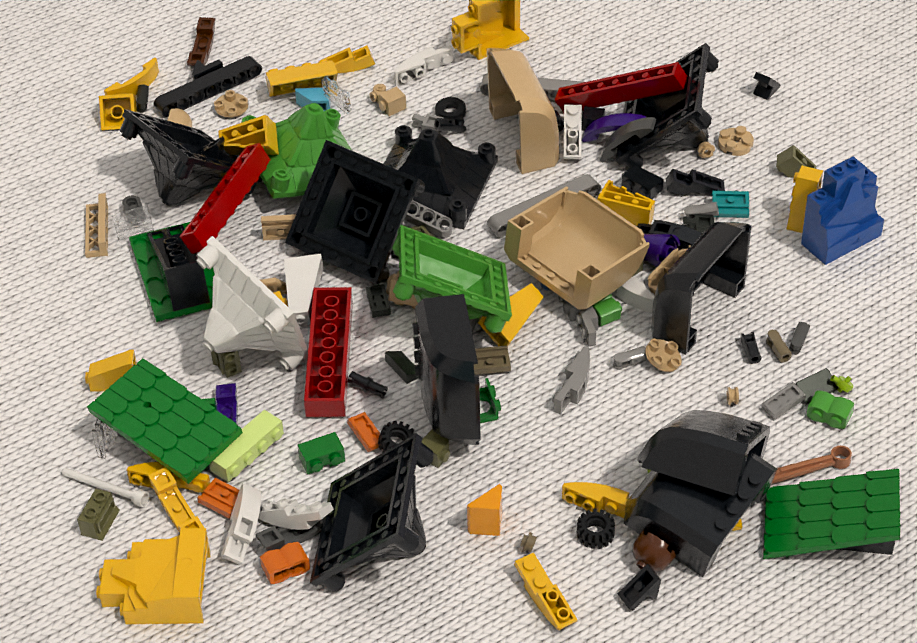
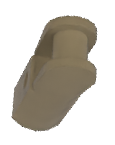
[766,329,792,362]

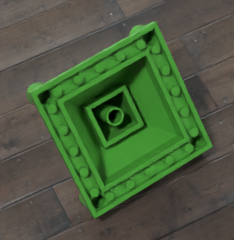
[241,103,352,199]
[392,225,512,333]

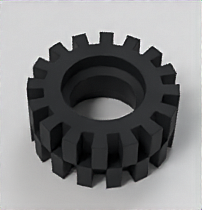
[378,421,416,453]
[577,509,615,549]

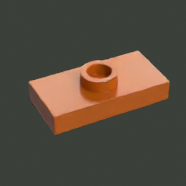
[347,412,380,452]

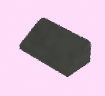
[385,351,419,384]
[796,368,838,405]

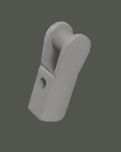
[684,202,719,218]
[613,346,648,370]

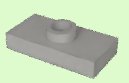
[762,382,806,420]

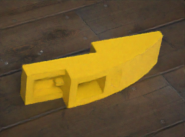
[127,462,210,493]
[562,482,629,518]
[514,552,578,630]

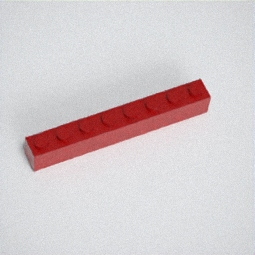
[554,62,688,113]
[180,143,271,254]

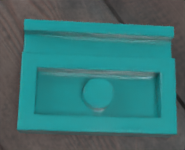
[712,191,749,218]

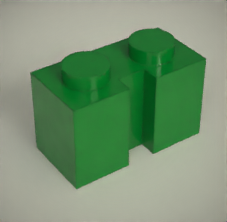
[297,432,345,475]

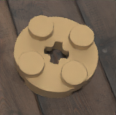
[718,126,754,156]

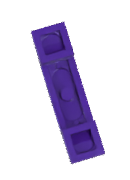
[582,113,647,142]
[216,383,238,425]

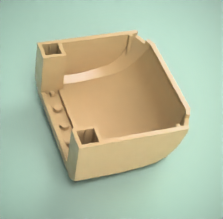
[487,48,559,174]
[504,187,649,310]

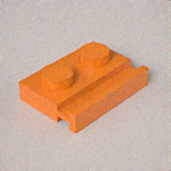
[197,478,239,519]

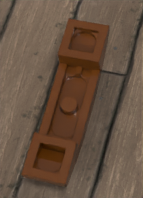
[187,17,216,66]

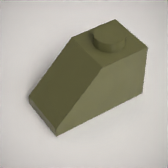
[776,145,817,178]
[422,429,450,468]

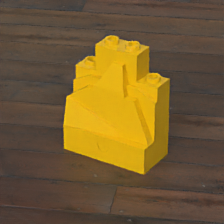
[451,0,529,60]
[96,528,211,624]

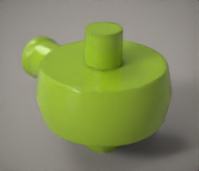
[830,375,854,393]

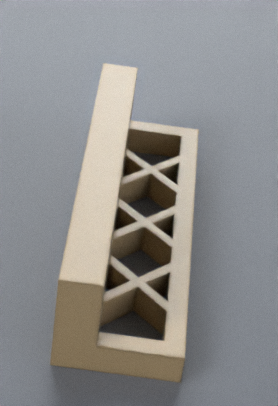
[85,193,108,258]

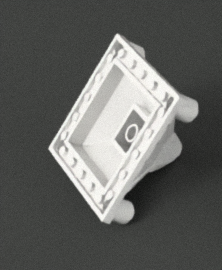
[196,236,308,370]

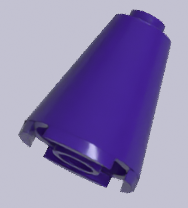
[644,234,680,267]

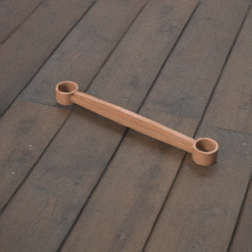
[771,445,852,484]

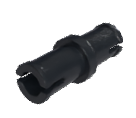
[348,371,388,398]

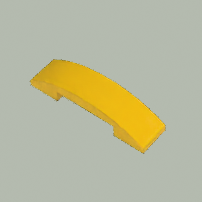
[104,58,159,95]
[148,467,204,532]

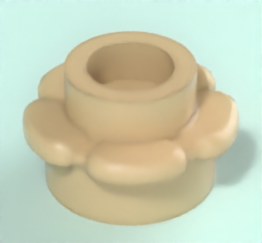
[698,142,715,158]

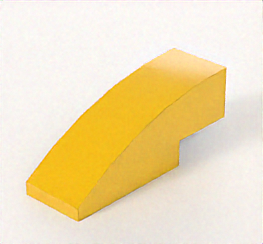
[319,45,375,73]

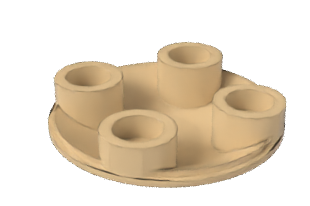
[214,90,248,118]
[645,338,681,372]

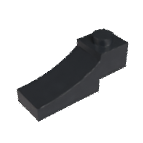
[666,169,725,196]

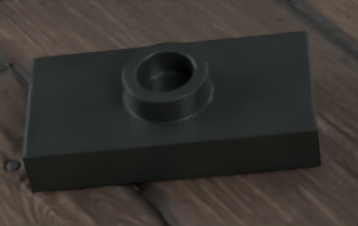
[366,284,391,318]

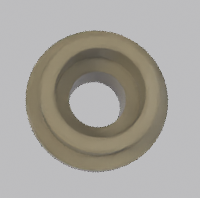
[520,532,537,553]

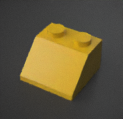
[99,93,137,130]

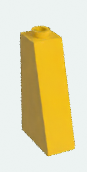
[478,283,543,347]

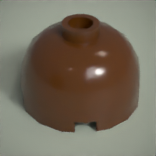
[632,531,676,572]

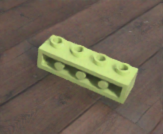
[209,409,284,482]

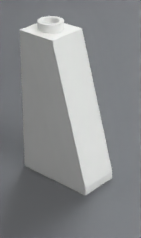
[284,254,323,325]

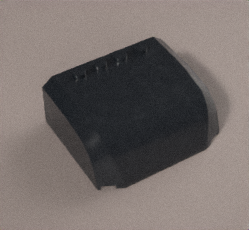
[651,222,752,355]
[412,294,481,445]
[637,410,770,496]
[623,451,778,577]

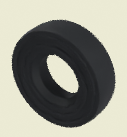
[435,97,466,119]

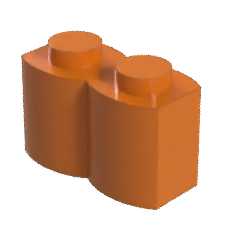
[260,542,310,584]

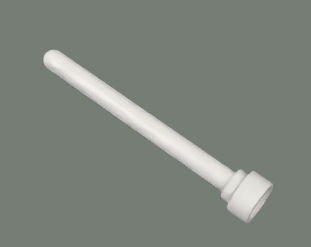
[61,468,149,508]

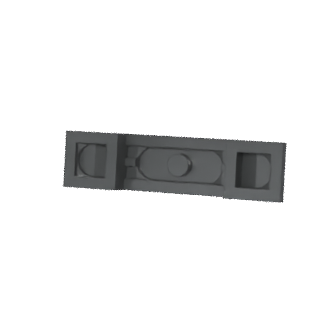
[600,117,656,163]
[256,519,323,551]

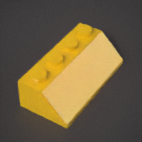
[265,60,338,97]

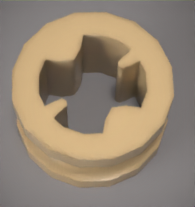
[726,387,739,405]

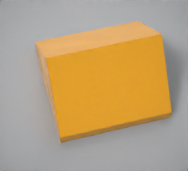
[467,484,502,536]

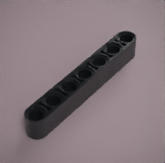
[153,56,262,117]

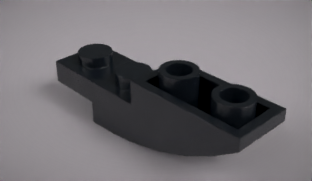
[637,220,702,251]

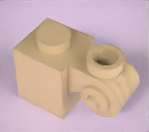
[369,84,406,116]

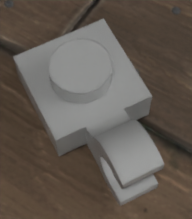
[412,114,443,132]

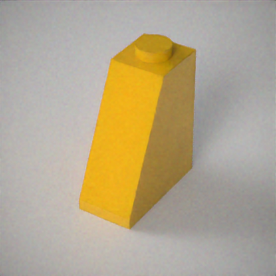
[85,350,137,392]

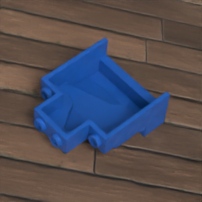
[801,156,884,265]

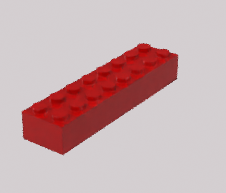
[304,287,353,417]

